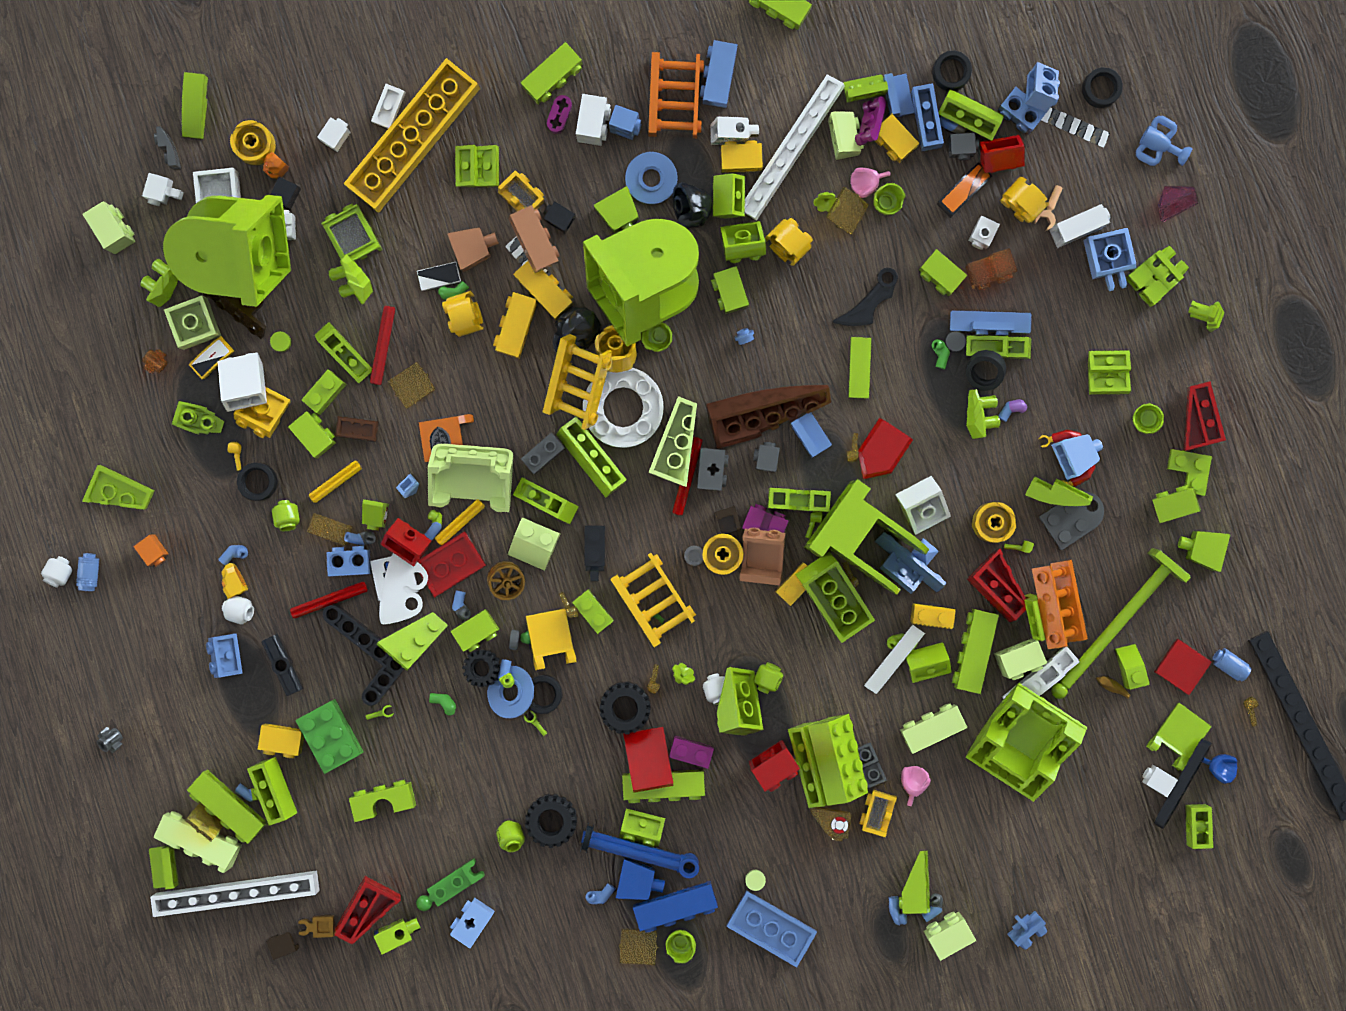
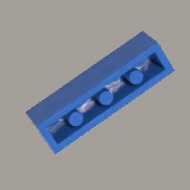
[633,881,718,933]

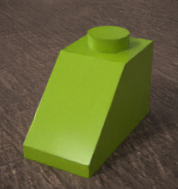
[362,499,389,531]
[1115,644,1150,690]

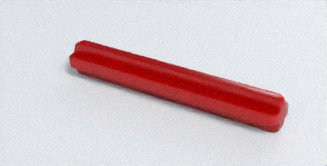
[370,306,395,385]
[673,437,702,516]
[290,582,368,618]

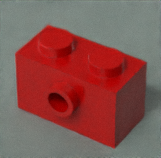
[980,135,1025,173]
[381,518,432,567]

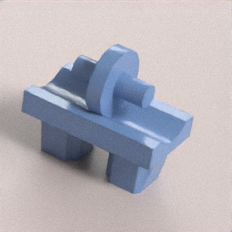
[1007,911,1047,950]

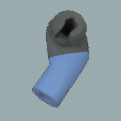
[344,530,376,546]
[452,590,471,620]
[921,893,943,922]

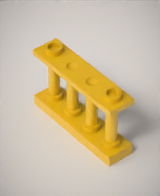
[543,334,612,430]
[610,553,696,647]

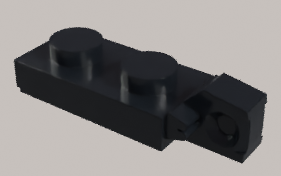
[585,525,605,581]

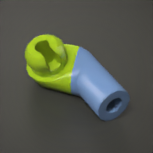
[424,510,442,540]
[498,659,514,688]
[234,783,259,802]

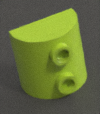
[720,221,766,263]

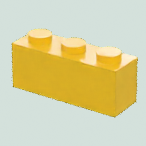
[513,261,573,320]
[493,292,538,359]

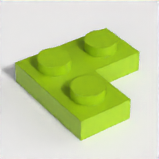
[1167,449,1212,496]

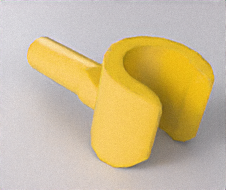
[228,442,242,471]

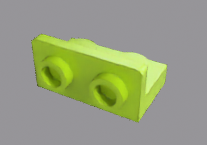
[844,75,888,103]
[619,808,665,848]

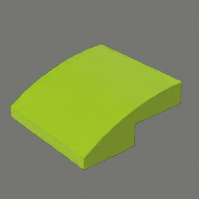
[455,145,499,187]
[1088,350,1131,395]
[1024,593,1046,641]

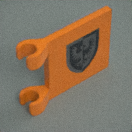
[419,414,474,462]

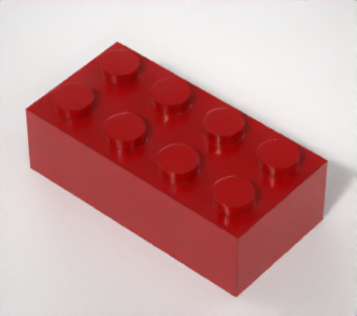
[748,740,800,792]

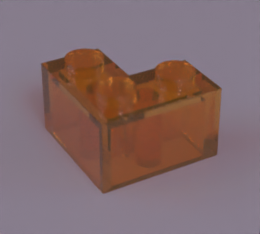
[965,248,1017,291]

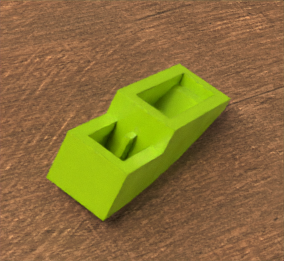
[182,72,208,139]
[966,336,1031,359]
[1025,477,1093,506]

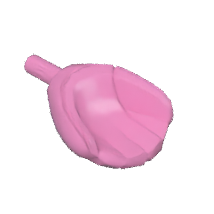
[851,167,890,198]
[901,766,931,806]

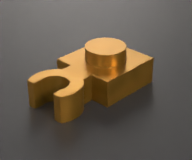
[298,915,335,938]

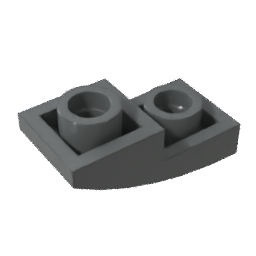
[154,126,181,170]
[858,742,887,789]

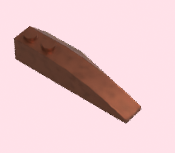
[706,385,831,449]

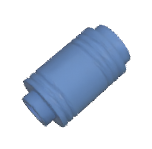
[76,553,99,591]
[1213,648,1251,681]

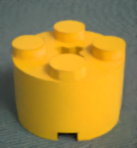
[230,120,276,165]
[1000,177,1049,223]
[765,218,813,266]
[442,291,483,337]
[595,325,637,373]
[972,502,1016,543]
[702,534,743,575]

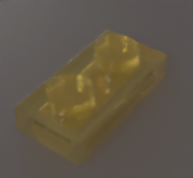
[307,513,353,546]

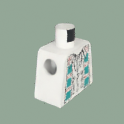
[710,117,759,145]

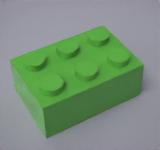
[295,699,364,774]

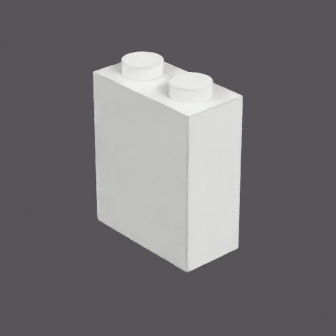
[1049,204,1110,248]
[218,353,267,412]

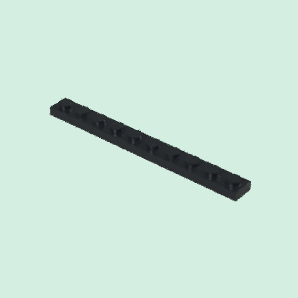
[1248,631,1346,821]

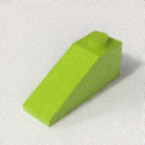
[314,322,372,383]
[513,477,579,524]
[899,851,930,914]

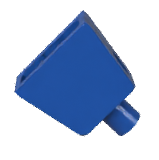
[616,857,665,900]

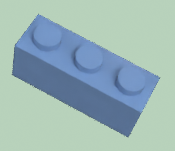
[700,40,738,108]
[911,83,944,151]

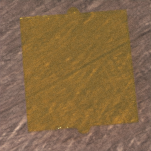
[826,187,869,235]
[388,362,436,409]
[185,802,223,842]
[619,929,658,965]

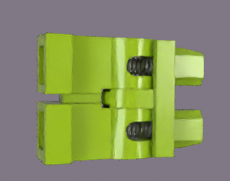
[1125,246,1189,307]

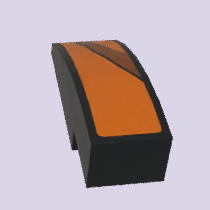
[937,162,992,218]

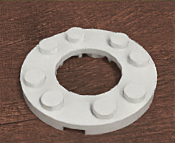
[583,368,664,448]

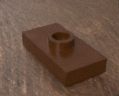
[335,416,379,442]

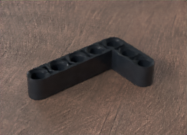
[323,605,405,706]

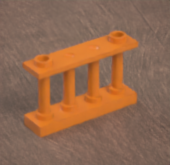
[648,52,704,139]
[1032,560,1088,649]

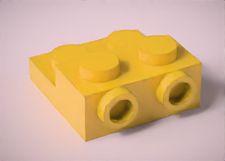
[234,387,290,438]

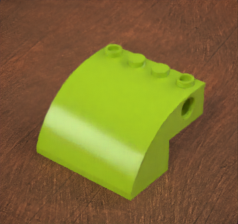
[966,683,1087,802]

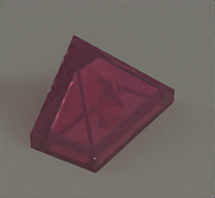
[1157,186,1198,222]

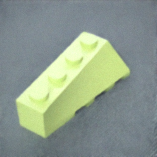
[649,396,697,487]
[153,811,242,873]

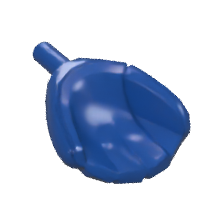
[1202,754,1237,784]

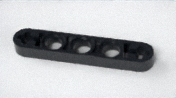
[1154,738,1212,829]

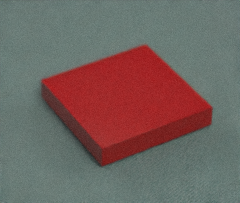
[1154,639,1212,695]

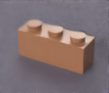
[508,205,560,273]

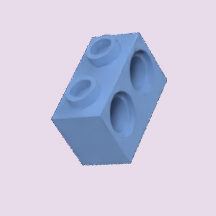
[1025,62,1060,112]
[998,87,1048,134]
[609,105,642,140]
[326,546,371,576]

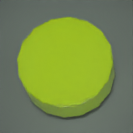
[270,331,291,352]

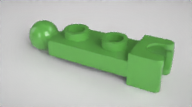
[416,858,485,911]

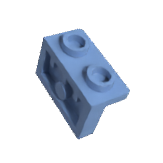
[206,633,243,678]

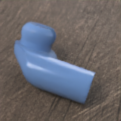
[218,545,248,565]
[586,883,616,904]
[888,896,907,926]

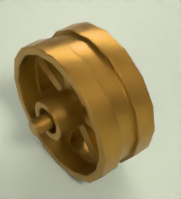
[487,561,525,600]

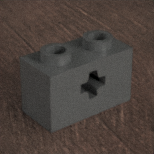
[521,432,566,475]
[697,448,729,491]

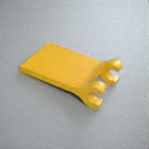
[525,609,577,670]

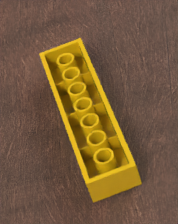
[344,58,480,213]

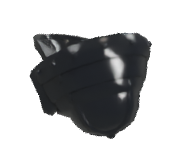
[672,182,712,229]
[553,307,601,352]

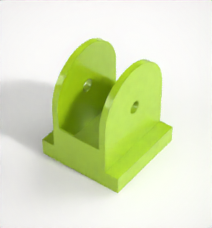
[163,195,291,307]
[583,219,699,347]
[804,479,929,595]

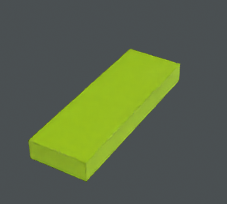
[848,337,871,399]

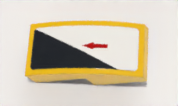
[189,336,234,380]

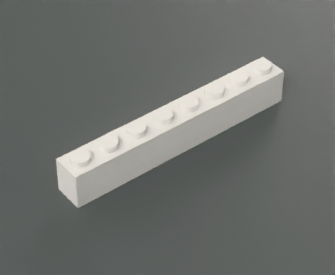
[150,871,320,917]

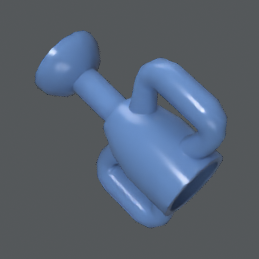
[1136,116,1193,166]

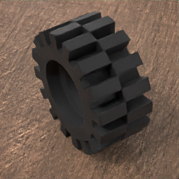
[462,650,501,687]

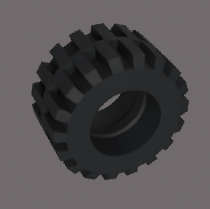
[599,682,651,734]
[525,794,577,848]

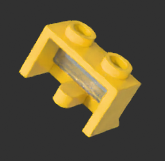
[498,170,544,212]
[859,790,897,838]

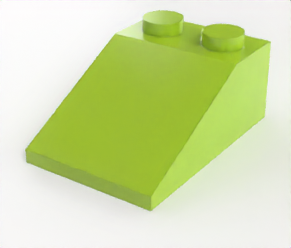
[717,667,763,735]

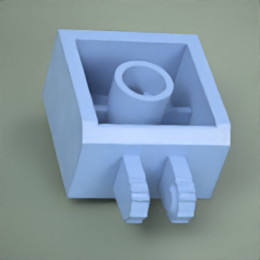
[1083,228,1136,291]

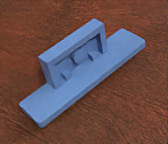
[950,311,1031,336]
[875,532,946,594]

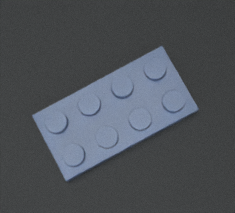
[726,890,817,967]

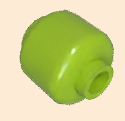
[272,500,300,531]
[754,662,784,694]
[496,821,525,852]

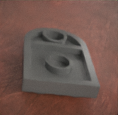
[1038,491,1104,550]

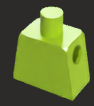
[594,186,639,233]
[1178,531,1230,572]

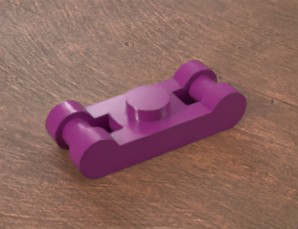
[855,96,886,146]

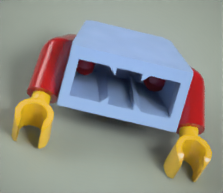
[1038,430,1103,487]

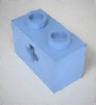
[450,898,494,948]

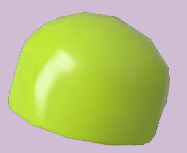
[873,183,905,215]
[641,322,672,352]
[1133,403,1164,434]
[665,930,696,963]

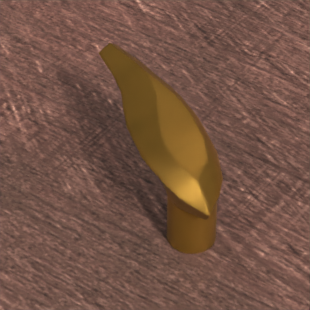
[1096,676,1130,699]

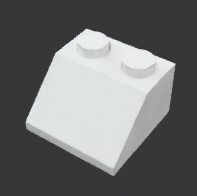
[895,476,951,535]

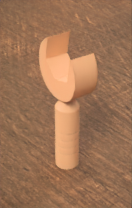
[1034,185,1063,231]

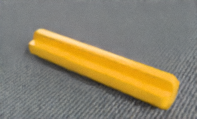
[309,461,362,503]
[435,499,485,545]

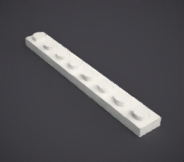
[745,75,845,221]

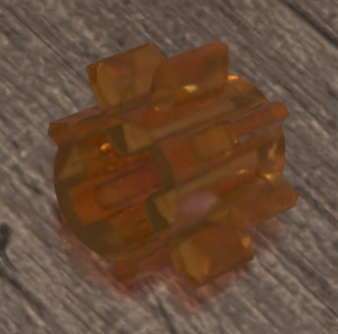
[142,349,168,374]

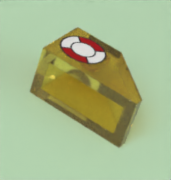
[810,807,852,841]

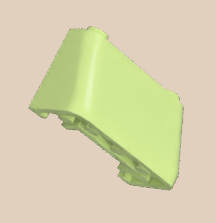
[428,444,513,512]

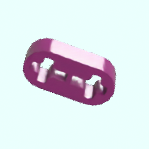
[547,95,572,134]

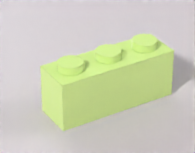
[900,703,967,754]

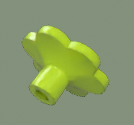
[813,192,839,212]
[672,663,695,685]

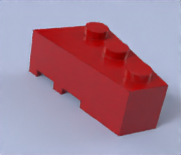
[1183,381,1226,451]
[967,549,1026,622]
[334,876,401,944]

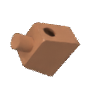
[448,228,499,272]

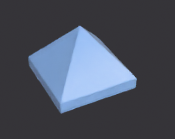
[396,474,419,498]
[911,538,939,566]

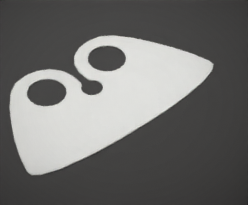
[379,553,428,624]

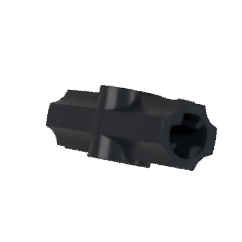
[261,634,304,696]

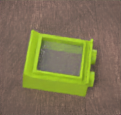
[321,204,383,261]

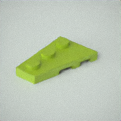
[82,465,155,509]
[377,612,448,671]

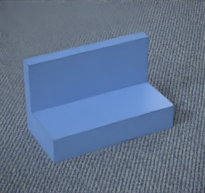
[883,73,914,117]
[790,413,832,458]

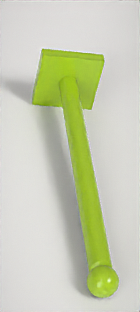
[1051,548,1191,699]

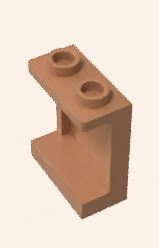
[740,528,786,586]

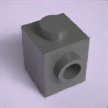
[948,133,979,161]
[753,442,780,472]

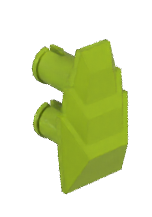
[329,254,373,304]
[140,259,178,307]
[1188,301,1224,332]
[966,389,1000,439]
[172,401,225,435]

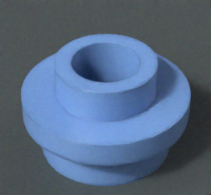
[734,328,754,345]

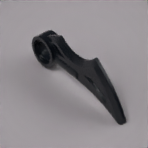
[833,267,898,326]

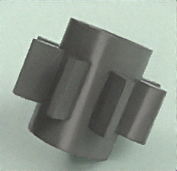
[97,727,123,753]

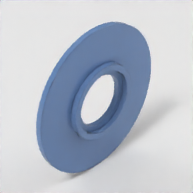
[625,152,677,204]
[487,666,534,719]

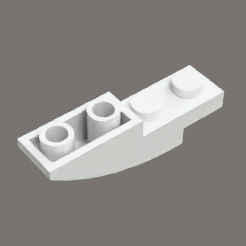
[1002,647,1080,699]

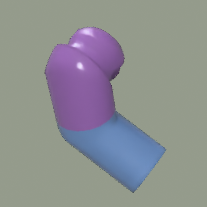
[998,399,1027,422]

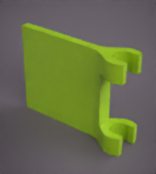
[1146,702,1212,771]

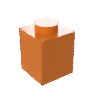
[133,535,169,567]

